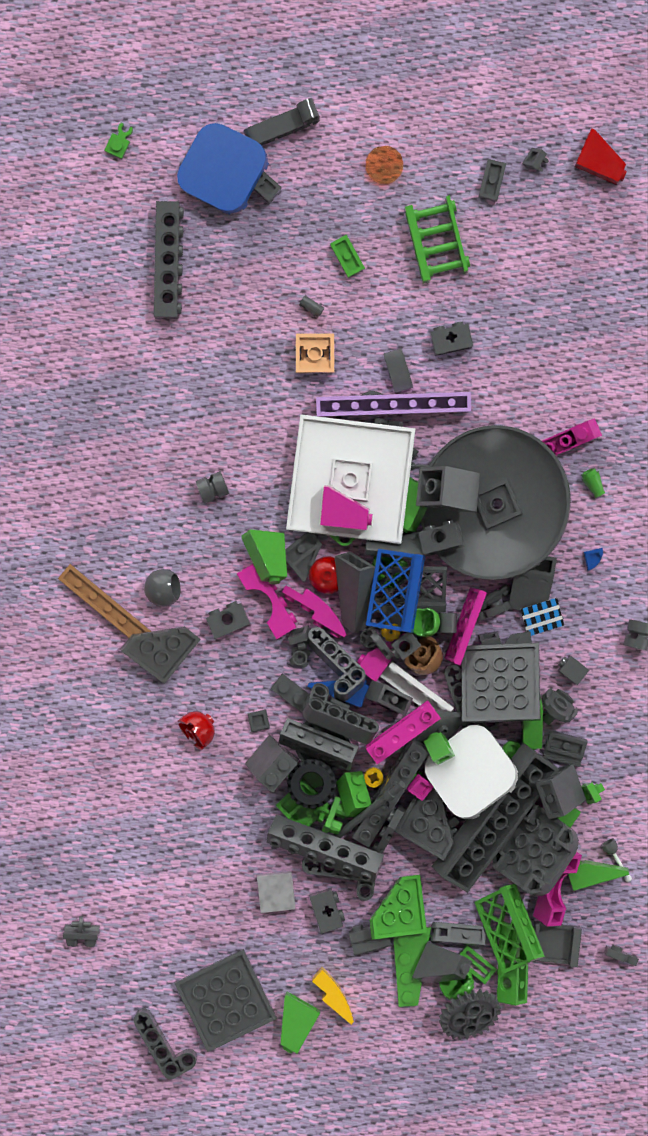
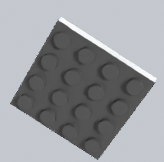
[462,643,541,723]
[174,949,277,1052]

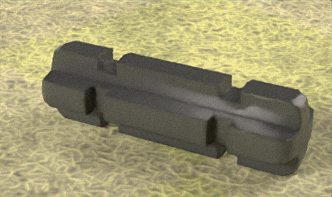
[480,584,511,611]

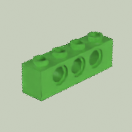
[497,923,528,1006]

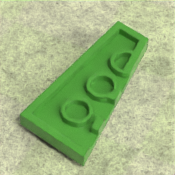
[393,927,431,1007]

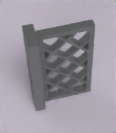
[373,567,447,612]

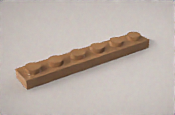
[58,564,152,638]

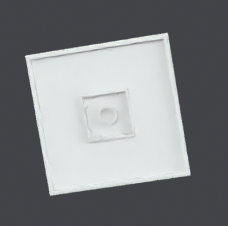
[286,415,416,544]

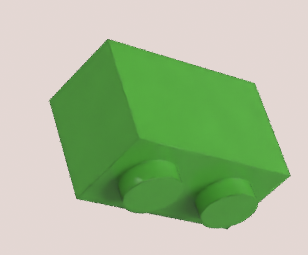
[336,771,372,818]

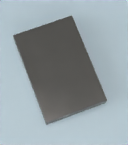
[365,530,423,560]

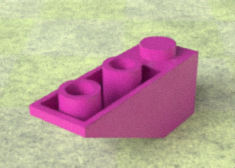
[542,418,602,455]

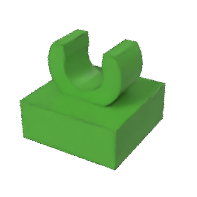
[582,782,605,804]

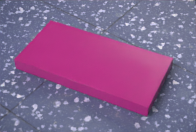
[444,587,487,665]

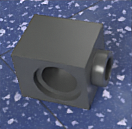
[391,632,421,660]
[558,655,589,685]

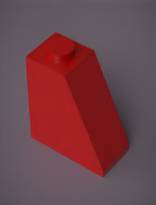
[574,128,627,185]

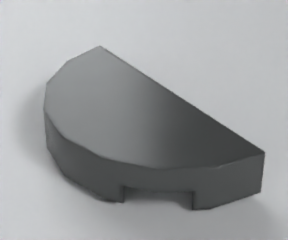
[366,626,394,660]

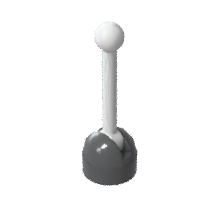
[601,838,632,882]

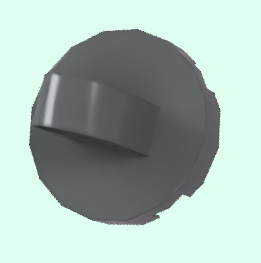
[542,688,578,725]

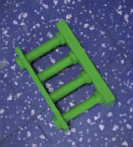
[404,195,471,284]

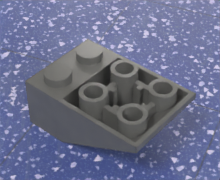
[509,556,557,610]

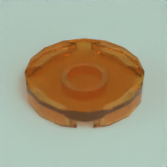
[366,146,403,184]

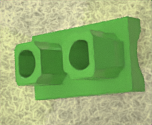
[314,797,346,834]

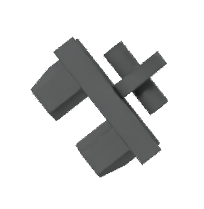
[63,916,100,947]

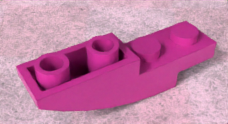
[282,585,346,638]

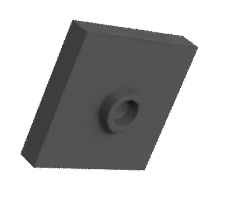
[416,710,463,741]

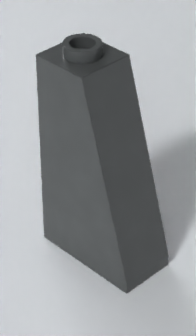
[335,552,375,633]

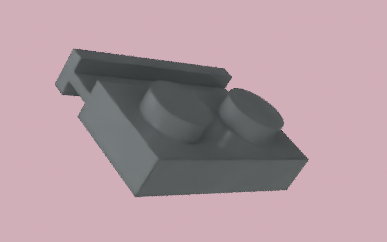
[543,730,588,767]

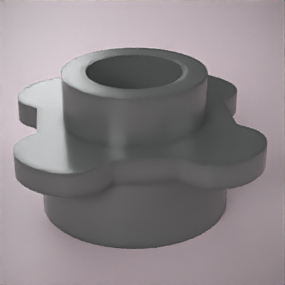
[290,647,310,668]

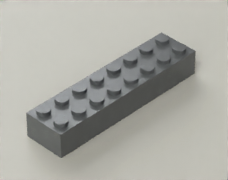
[431,743,560,893]

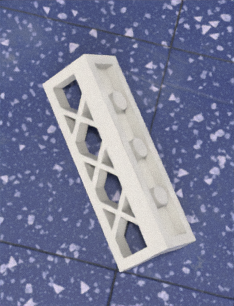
[380,661,454,712]

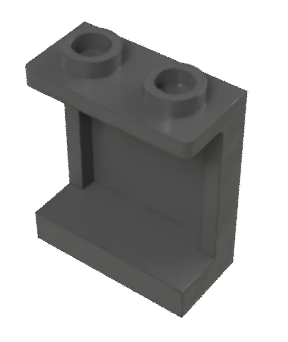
[536,764,586,819]
[533,921,582,968]

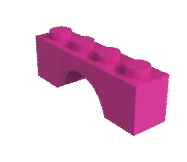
[237,564,298,639]
[533,852,582,926]

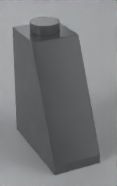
[412,941,472,984]

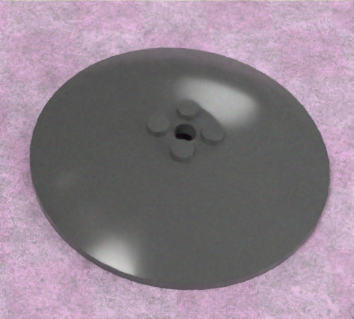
[421,425,571,580]

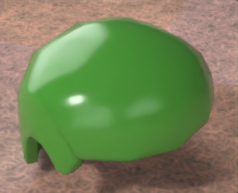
[413,608,440,637]

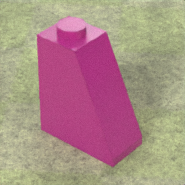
[320,485,373,530]

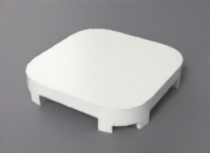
[425,725,518,819]

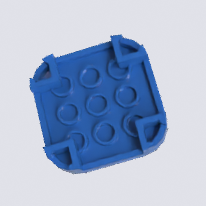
[177,123,269,215]

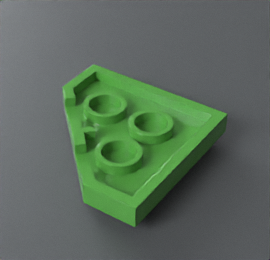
[369,875,427,940]

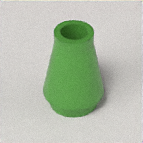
[581,468,605,498]

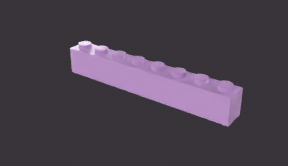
[316,392,471,416]

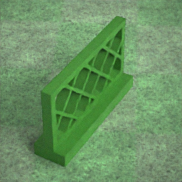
[474,884,545,974]

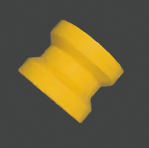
[364,767,383,788]

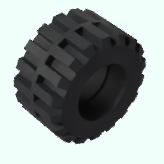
[287,759,336,809]

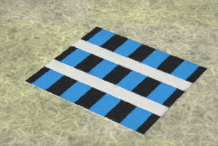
[521,598,564,636]

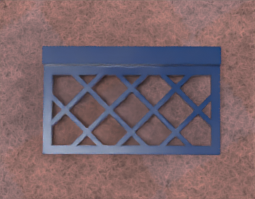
[366,549,425,633]

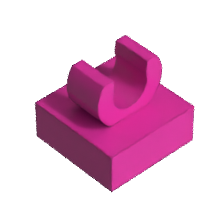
[406,774,433,801]

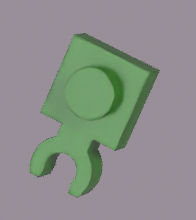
[104,122,133,159]

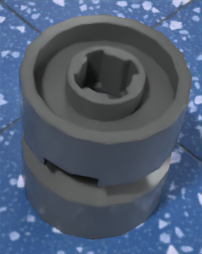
[196,471,230,504]
[623,619,648,651]

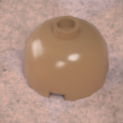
[404,636,443,675]

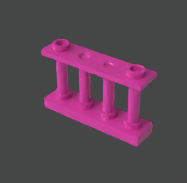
[365,700,441,764]

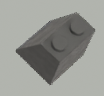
[416,466,480,512]
[245,735,299,793]

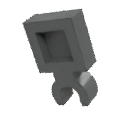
[477,600,511,622]
[604,944,639,966]

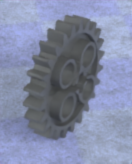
[439,989,501,1040]

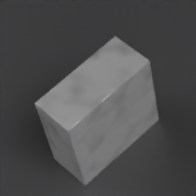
[257,871,296,913]

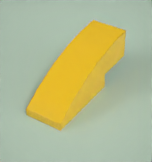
[312,967,354,1025]

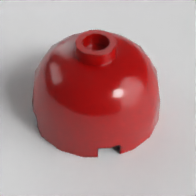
[309,556,338,594]
[178,711,215,750]

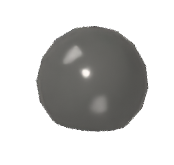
[144,569,181,607]

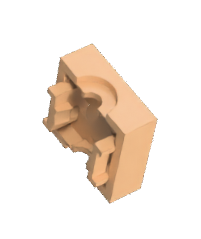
[296,334,334,373]

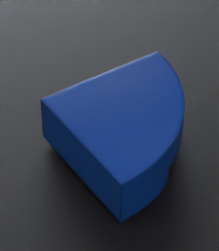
[583,548,603,571]

